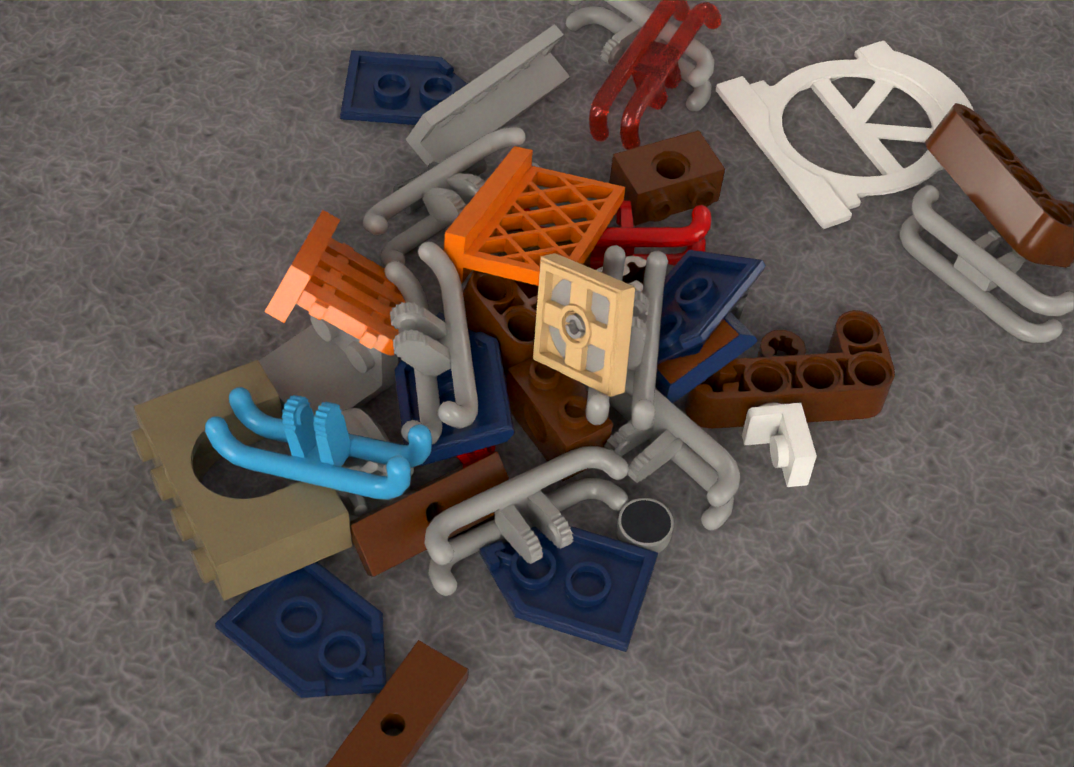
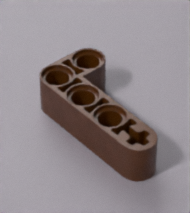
[925,103,1074,268]
[463,256,647,375]
[685,310,895,429]

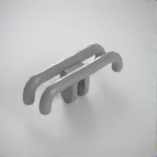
[565,0,715,112]
[363,127,540,266]
[899,185,1074,343]
[384,241,478,445]
[586,245,668,431]
[582,369,740,530]
[424,446,629,596]

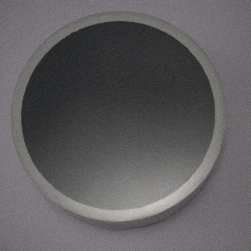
[616,498,674,553]

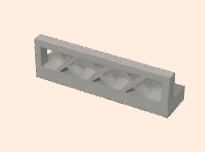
[406,24,570,167]

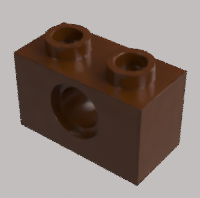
[609,130,725,226]
[507,357,613,482]

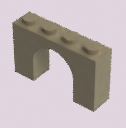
[131,360,352,601]

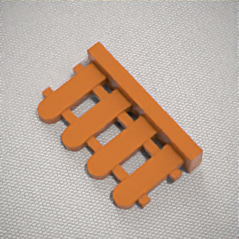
[265,210,406,356]

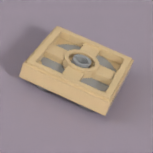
[533,253,635,397]

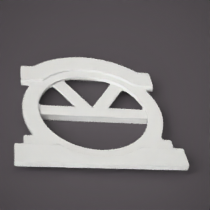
[716,41,974,229]

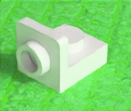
[742,403,817,487]

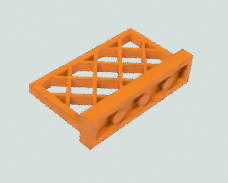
[444,146,625,286]

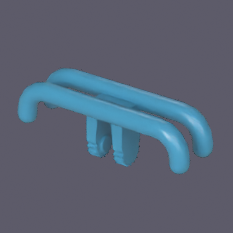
[205,387,432,500]

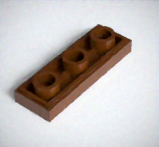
[349,451,509,577]
[325,640,469,767]

